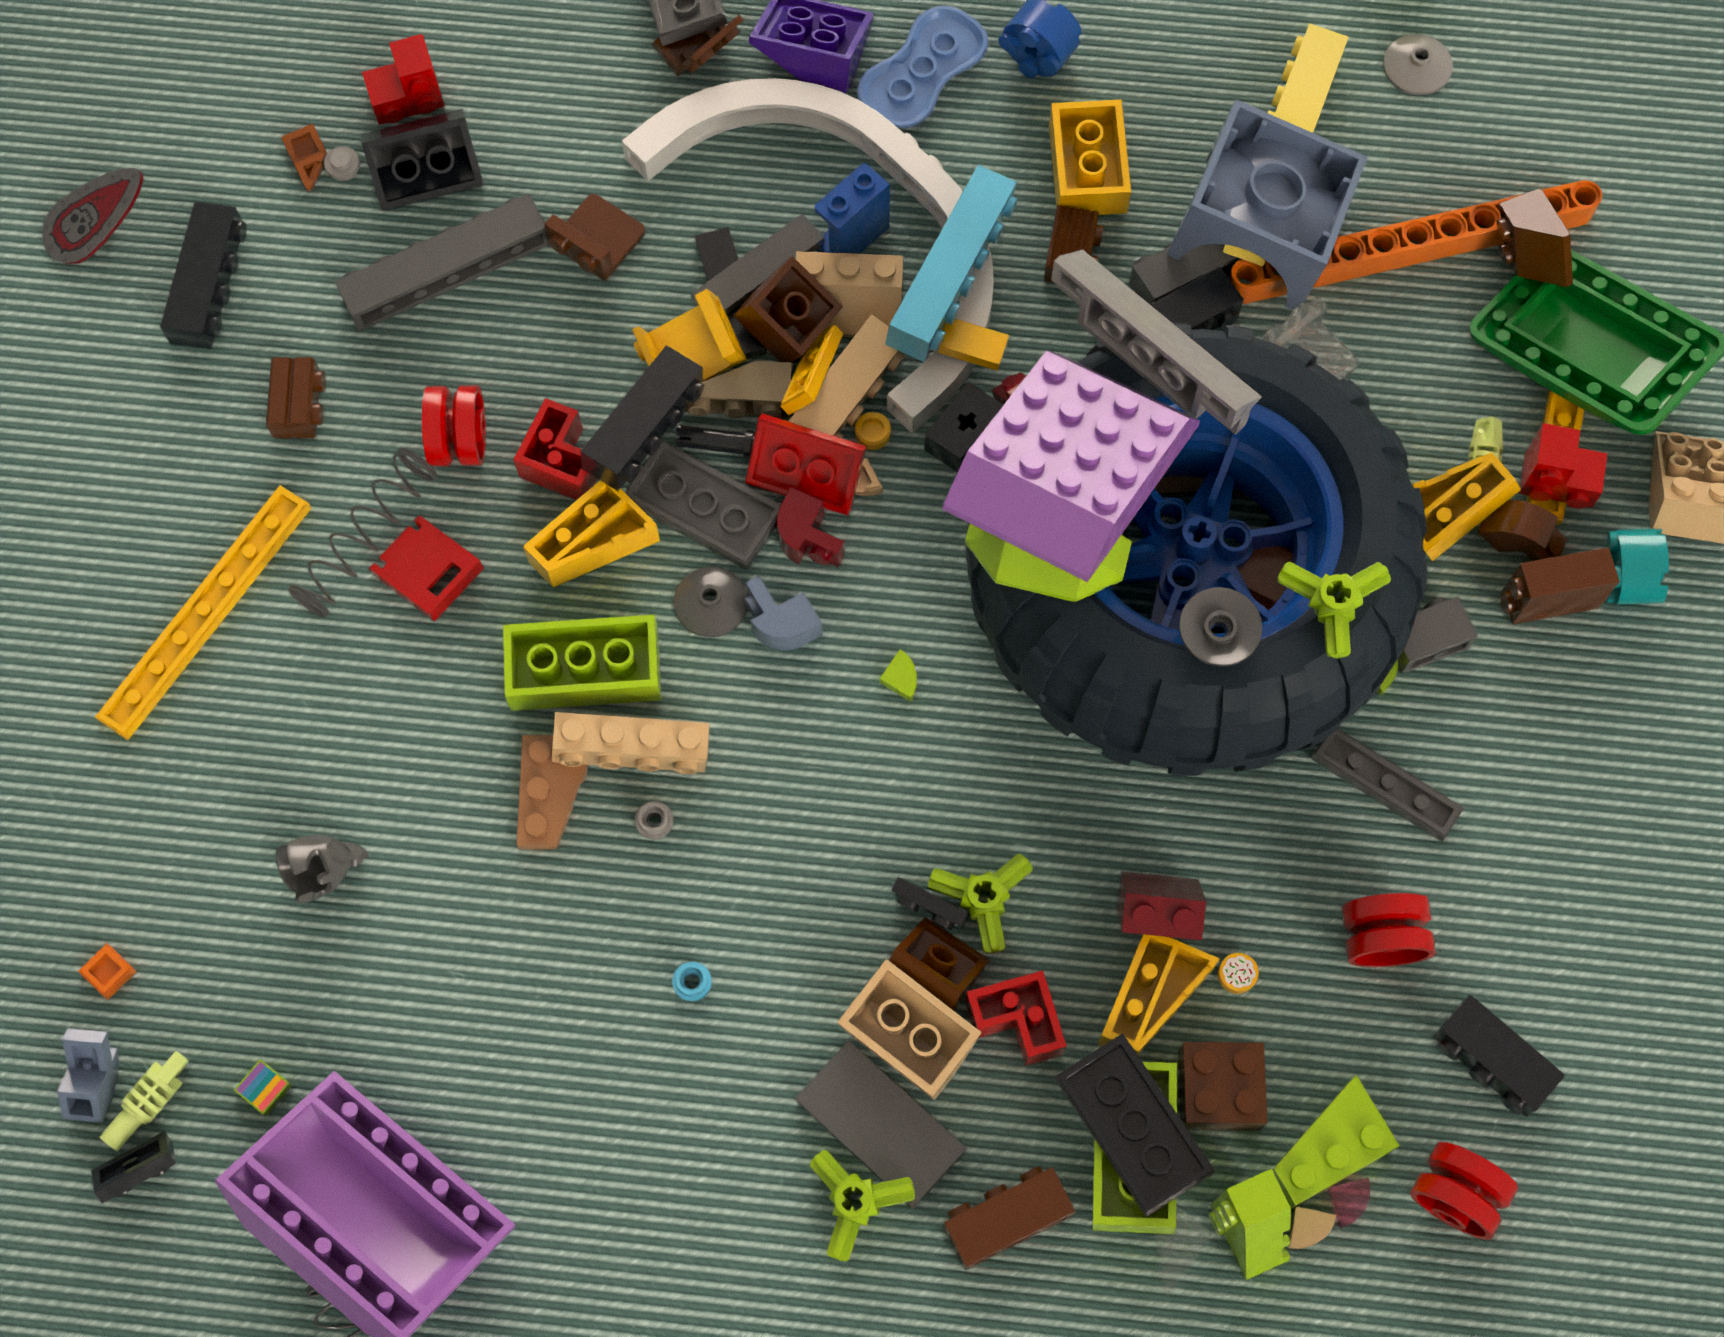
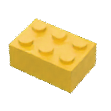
[1049,99,1131,215]

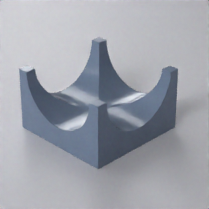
[1166,99,1367,312]

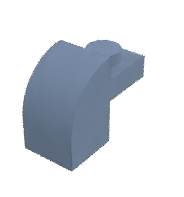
[744,576,822,650]
[57,1028,119,1123]

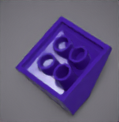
[749,0,874,94]

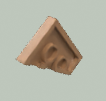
[517,735,588,849]

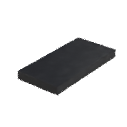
[1055,1033,1215,1218]

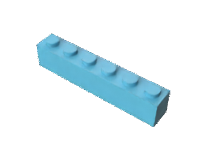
[885,165,1018,363]

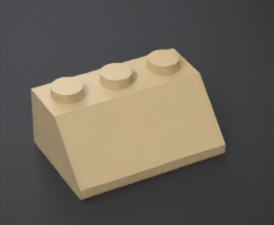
[796,251,903,338]
[837,959,982,1101]

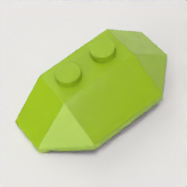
[965,524,1132,602]

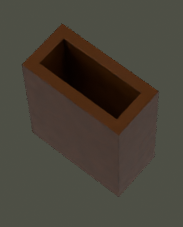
[1500,547,1620,625]

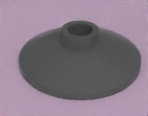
[674,567,747,637]
[1179,587,1262,666]

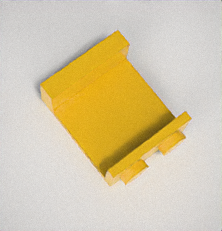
[632,289,747,382]

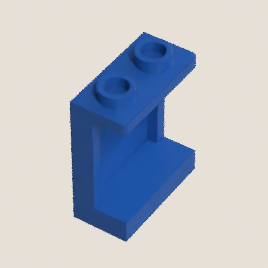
[814,163,890,254]

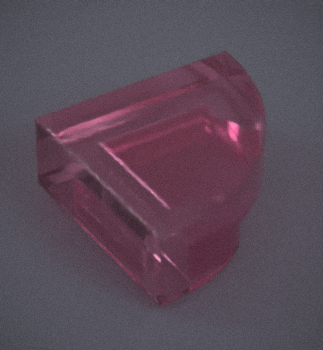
[1327,1177,1370,1229]

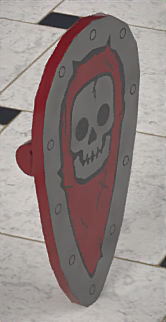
[42,168,144,265]

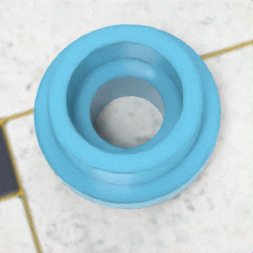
[672,962,712,1002]

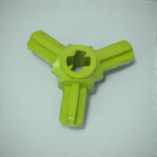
[1277,562,1391,659]
[928,854,1033,954]
[810,1150,915,1262]

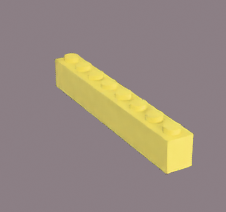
[1223,23,1349,266]

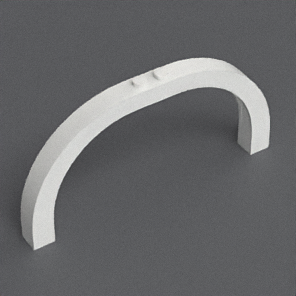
[622,78,994,433]

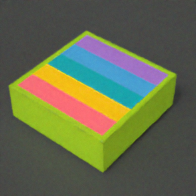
[234,1059,293,1116]

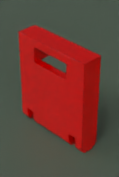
[368,515,484,622]

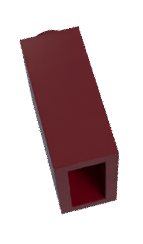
[1117,871,1206,940]

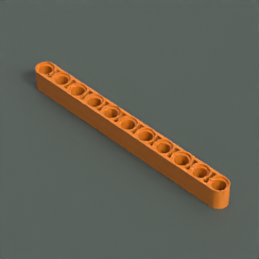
[1229,180,1602,304]

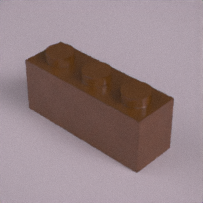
[943,1166,1076,1271]

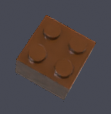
[1178,1042,1268,1131]

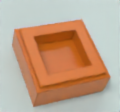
[78,943,137,1000]

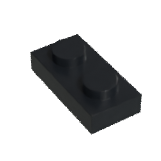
[891,877,970,930]
[91,1131,176,1203]

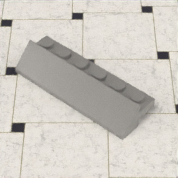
[1051,250,1262,435]

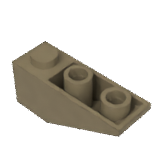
[683,361,793,419]

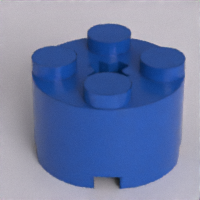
[998,0,1082,78]

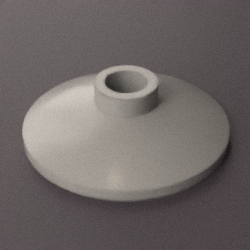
[1383,34,1453,95]

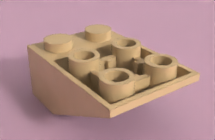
[1648,431,1724,544]

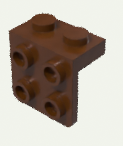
[651,14,744,76]
[544,194,645,281]

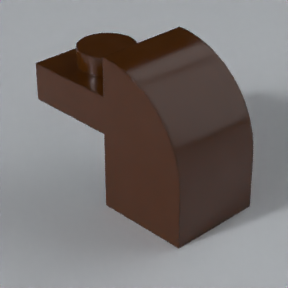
[1477,500,1567,561]

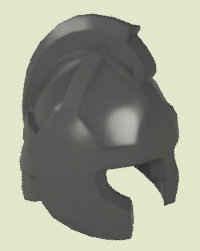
[276,835,368,904]

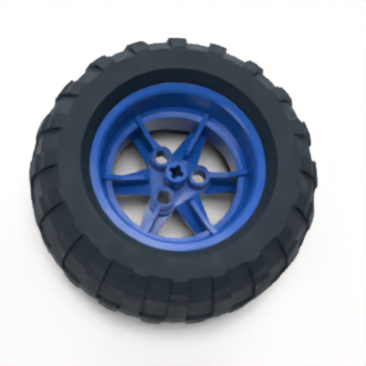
[966,323,1427,776]

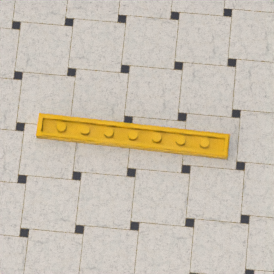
[95,485,312,741]

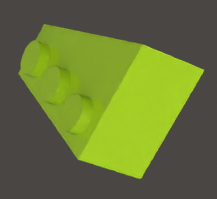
[1272,1075,1400,1209]
[1209,1169,1291,1280]

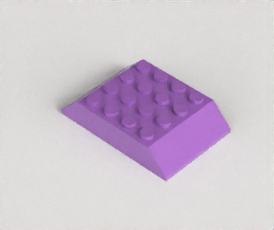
[942,350,1200,582]
[215,1071,516,1337]

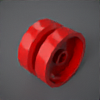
[422,385,486,467]
[1341,893,1436,967]
[1410,1141,1519,1240]

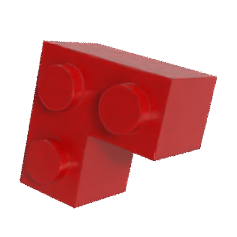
[362,33,445,125]
[513,398,597,500]
[1519,423,1608,509]
[965,970,1067,1066]

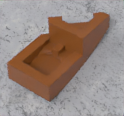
[281,123,327,192]

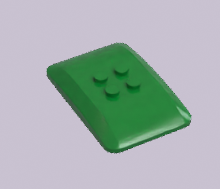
[1470,250,1724,435]

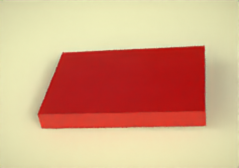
[745,413,867,516]

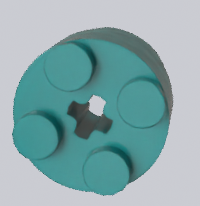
[1602,528,1669,605]

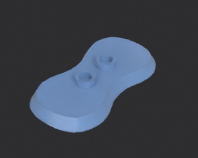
[857,6,989,129]

